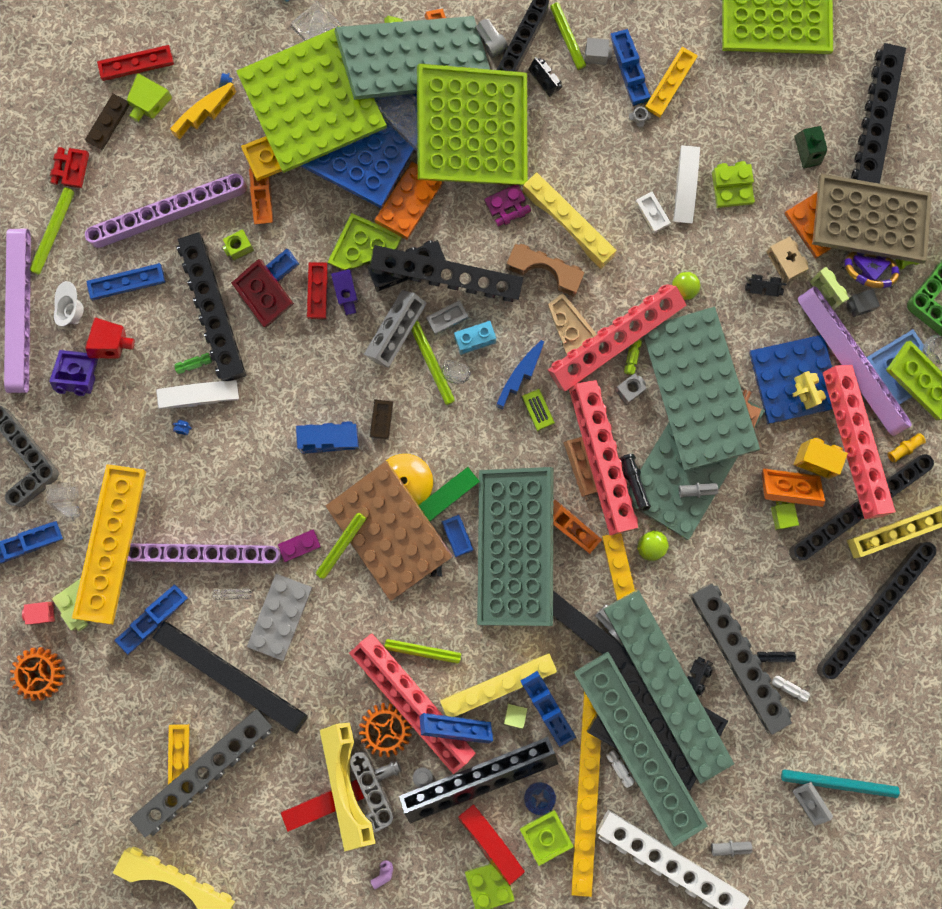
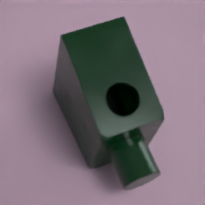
[794,126,827,169]

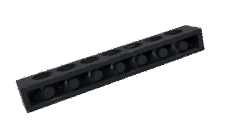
[851,43,906,184]
[177,232,247,381]
[369,245,524,302]
[399,737,558,824]

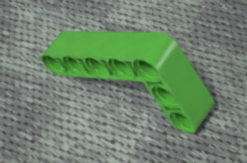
[907,260,942,336]

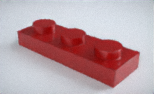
[307,262,328,319]

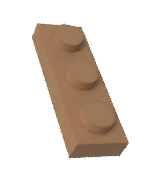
[564,437,597,497]

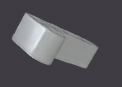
[350,751,394,833]

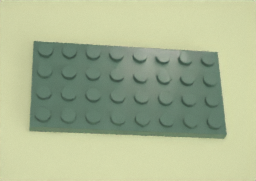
[334,16,490,100]
[643,306,760,472]
[628,400,765,540]
[477,467,554,626]

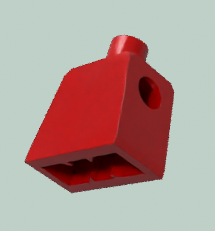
[85,318,135,359]

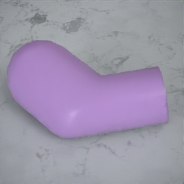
[370,860,393,889]

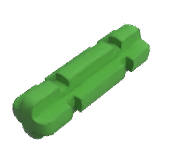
[174,353,212,374]

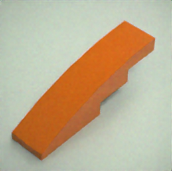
[249,166,273,225]

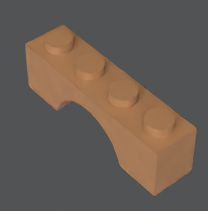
[506,244,585,297]

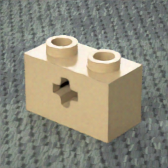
[766,236,809,283]

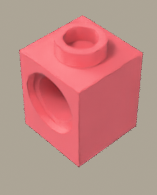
[22,602,55,625]

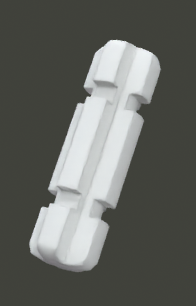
[772,676,810,702]
[606,750,635,788]

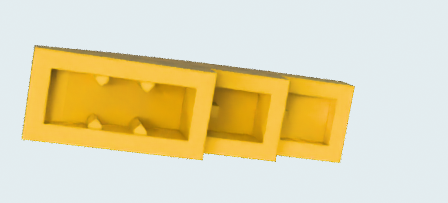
[170,82,236,140]

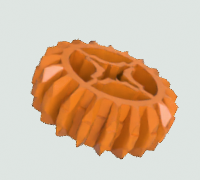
[10,647,65,701]
[359,703,412,757]

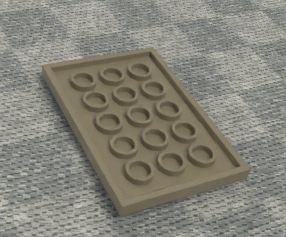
[812,174,932,264]

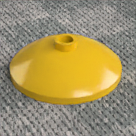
[386,454,433,506]

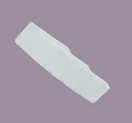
[673,145,700,223]
[156,380,239,409]

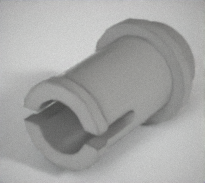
[375,760,401,781]

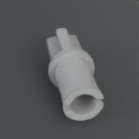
[679,482,718,498]
[711,840,752,857]

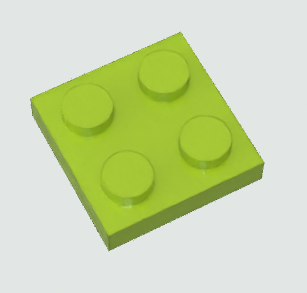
[520,809,574,866]
[465,864,515,909]

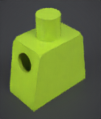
[127,73,172,122]

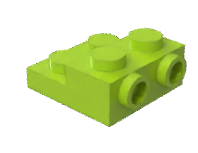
[712,161,755,208]

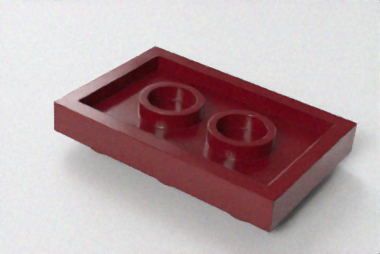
[231,259,294,328]

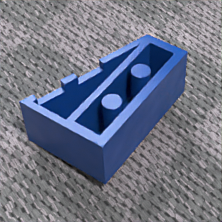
[296,421,359,454]

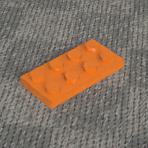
[375,162,444,240]

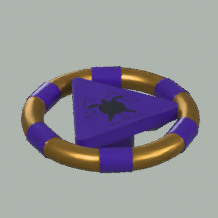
[844,252,900,288]

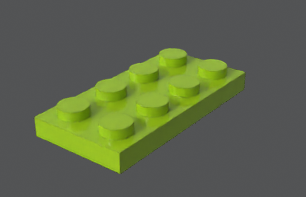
[886,341,942,420]

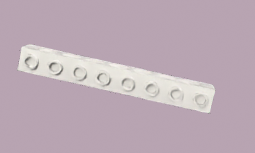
[596,810,749,909]

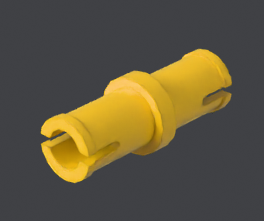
[887,433,926,463]

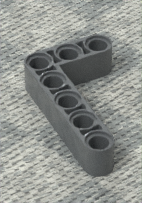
[0,406,59,507]

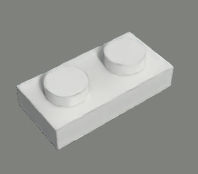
[635,192,671,234]

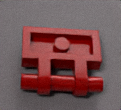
[50,147,89,188]

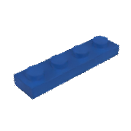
[86,263,166,301]
[419,713,493,744]

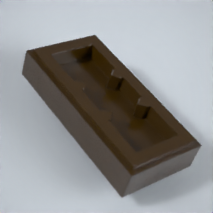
[369,399,394,440]

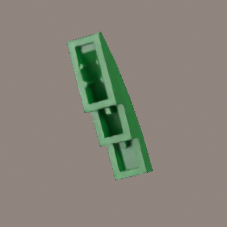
[419,467,480,522]

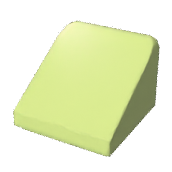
[504,704,527,729]

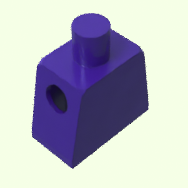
[331,269,358,316]

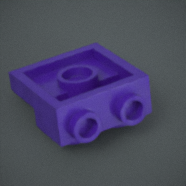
[49,350,99,396]

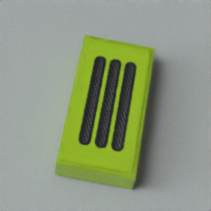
[522,389,555,431]

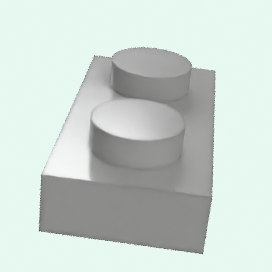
[426,300,468,335]
[793,782,833,826]

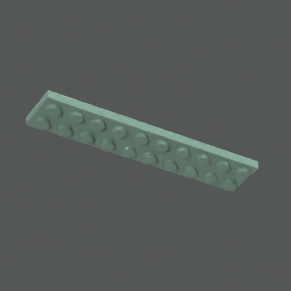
[603,589,734,784]
[573,652,708,847]

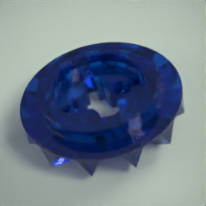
[524,782,556,815]

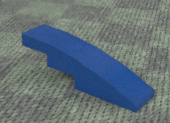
[610,29,651,106]
[496,340,544,409]
[0,521,63,564]
[114,584,188,656]
[521,671,576,747]

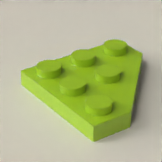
[328,213,402,271]

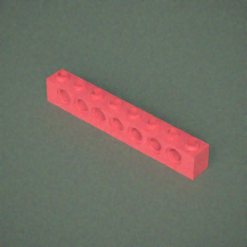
[548,284,687,391]
[822,365,895,519]
[569,380,638,536]
[349,633,476,774]

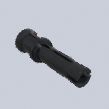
[619,454,651,512]

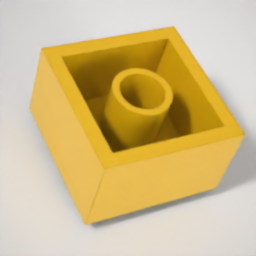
[793,438,848,479]

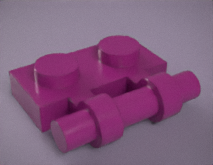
[484,185,531,227]

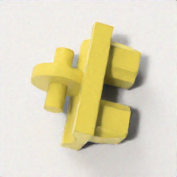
[792,371,826,410]

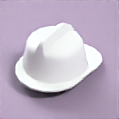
[54,281,84,326]

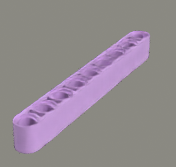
[85,173,247,248]
[4,229,31,393]
[798,286,911,436]
[127,543,281,564]

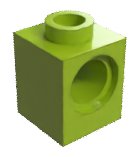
[222,229,254,260]

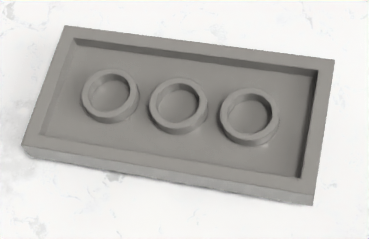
[247,574,313,661]

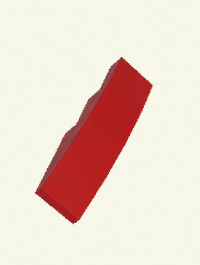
[280,779,365,832]
[458,804,525,886]

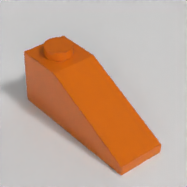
[553,499,602,554]

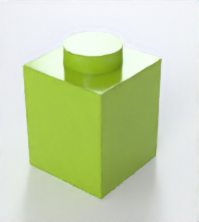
[771,501,799,530]

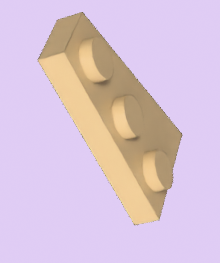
[548,293,597,356]

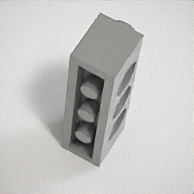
[364,290,427,368]

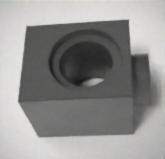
[846,289,880,317]

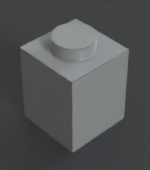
[585,38,612,65]

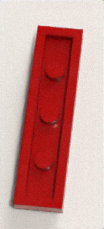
[97,45,174,81]

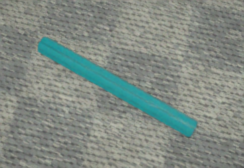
[781,769,900,798]

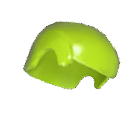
[672,272,701,300]
[637,530,669,561]

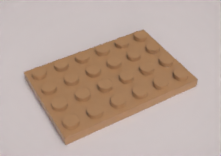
[326,461,454,601]

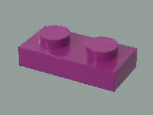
[278,529,321,562]

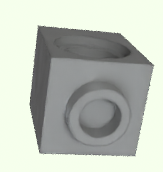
[615,374,647,405]

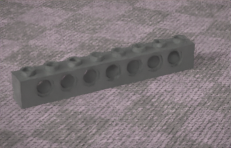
[689,583,792,735]
[129,708,272,838]

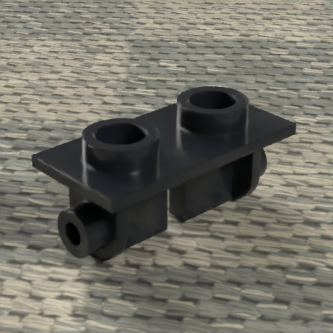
[528,57,563,97]
[745,274,787,297]
[687,657,713,697]

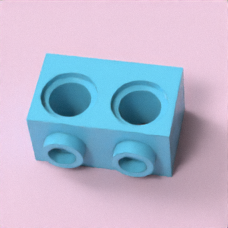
[454,321,496,355]

